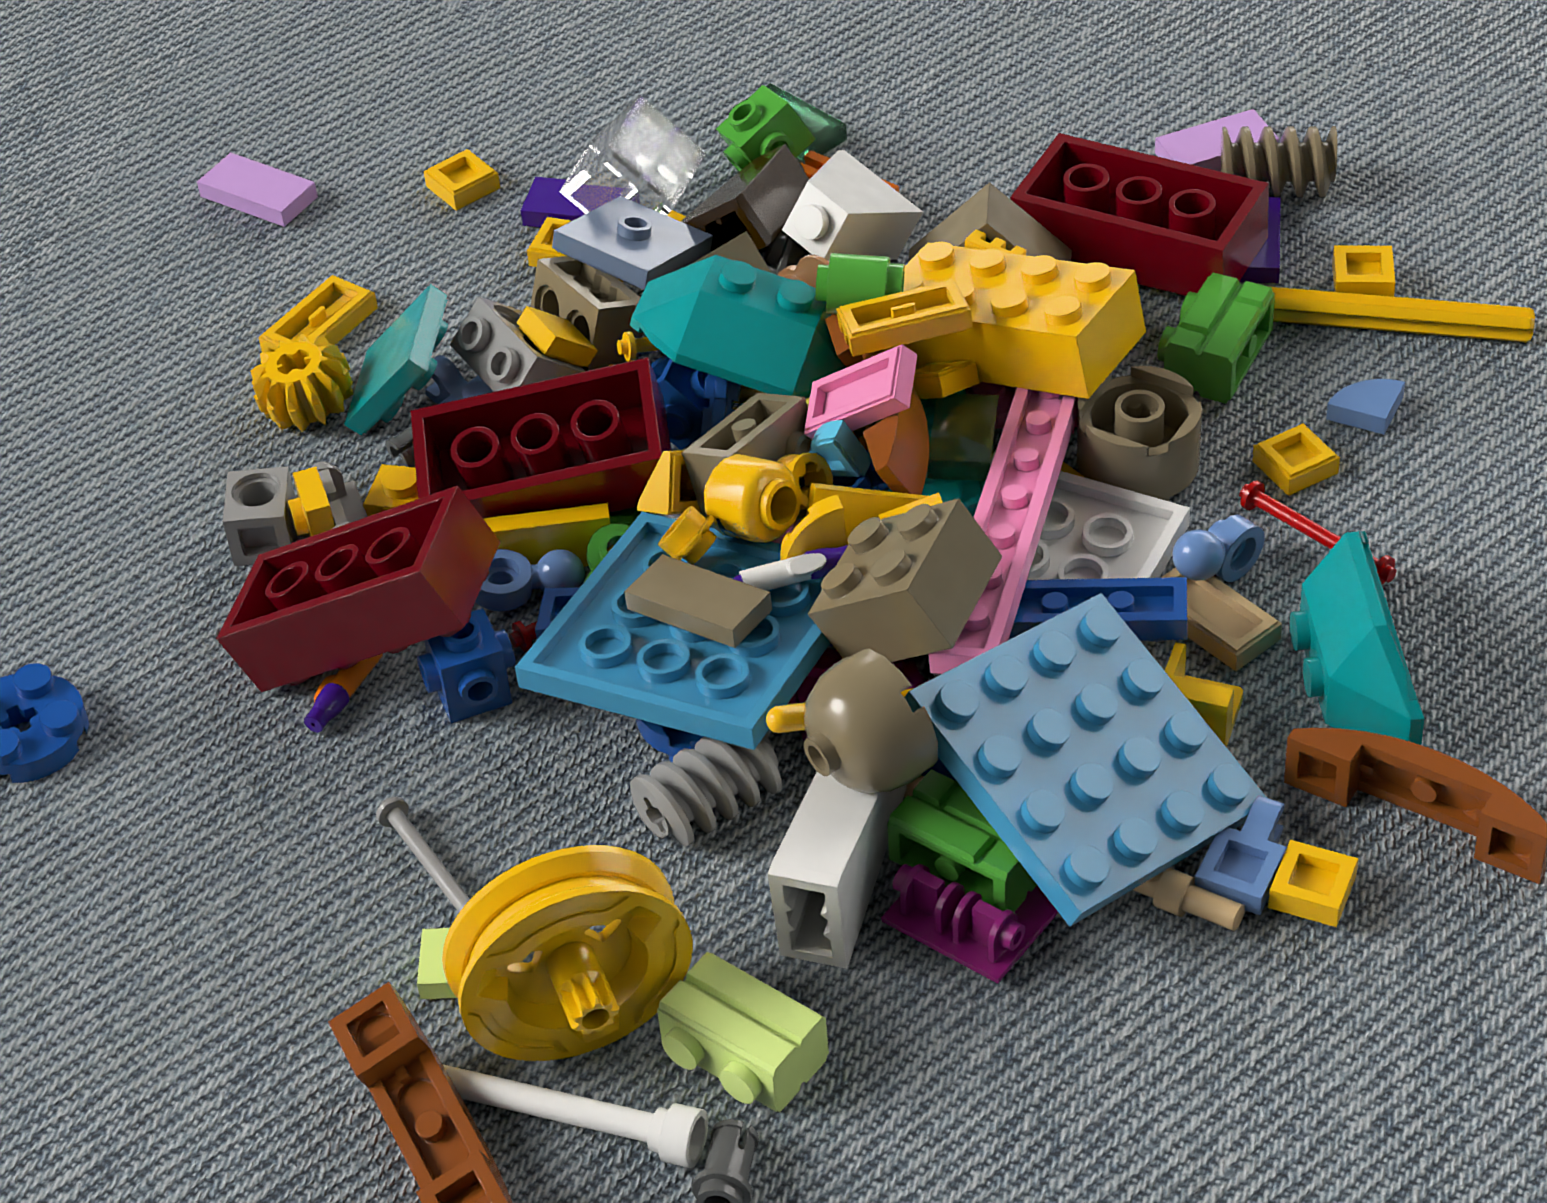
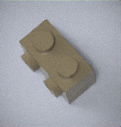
[682,393,812,517]

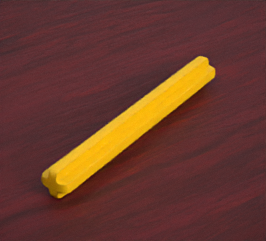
[1268,286,1535,343]

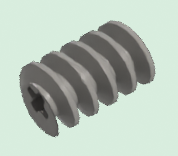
[630,734,782,847]

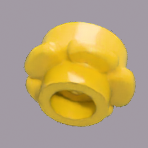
[658,506,717,565]

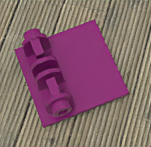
[881,864,1059,984]

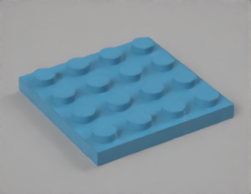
[515,512,830,750]
[904,593,1267,927]

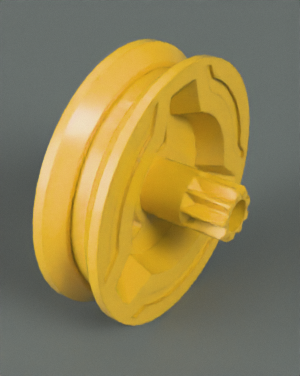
[442,845,693,1061]

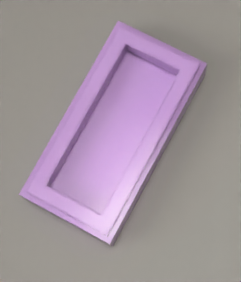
[1155,109,1279,171]
[197,152,318,227]

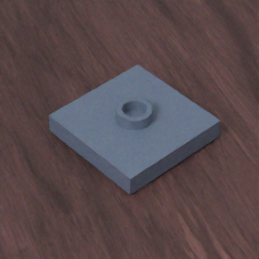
[552,196,713,290]

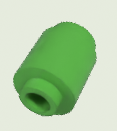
[815,253,905,315]

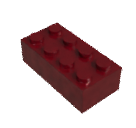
[1010,133,1269,296]
[410,357,672,519]
[216,485,500,692]

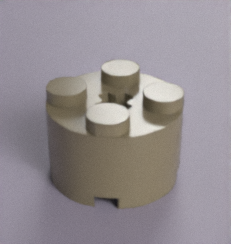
[1077,366,1202,501]

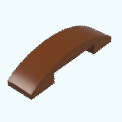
[825,314,929,495]
[1284,727,1547,884]
[328,982,513,1203]

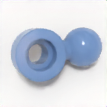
[1172,514,1265,582]
[475,549,585,611]

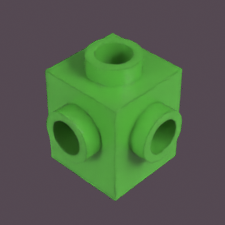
[716,85,816,171]

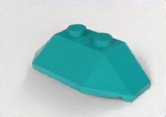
[630,255,847,399]
[1290,531,1425,745]

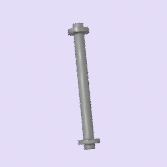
[376,796,470,912]

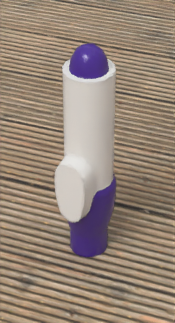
[733,545,848,591]

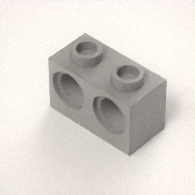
[450,296,585,392]

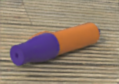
[304,654,383,733]

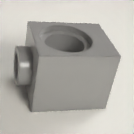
[222,466,297,566]

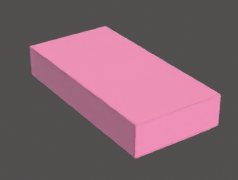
[804,344,917,439]

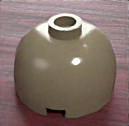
[804,649,938,793]

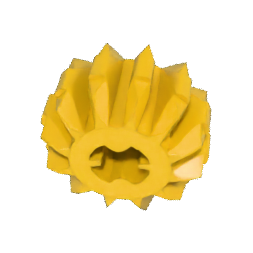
[250,333,354,432]

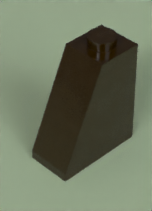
[681,144,809,252]

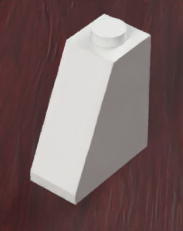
[782,150,923,261]

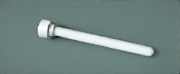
[442,1064,708,1168]

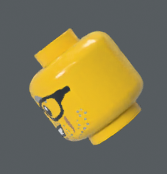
[704,454,801,543]

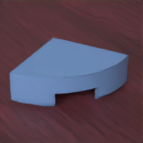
[1326,379,1405,435]

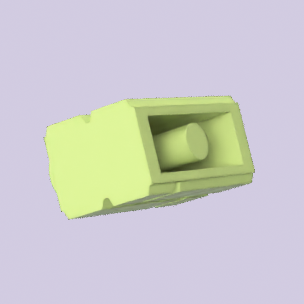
[657,952,829,1112]

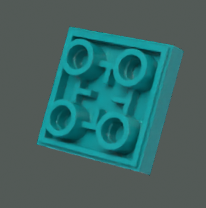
[344,284,448,435]

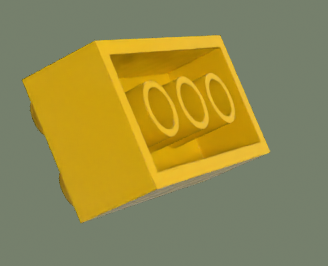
[884,242,1146,399]

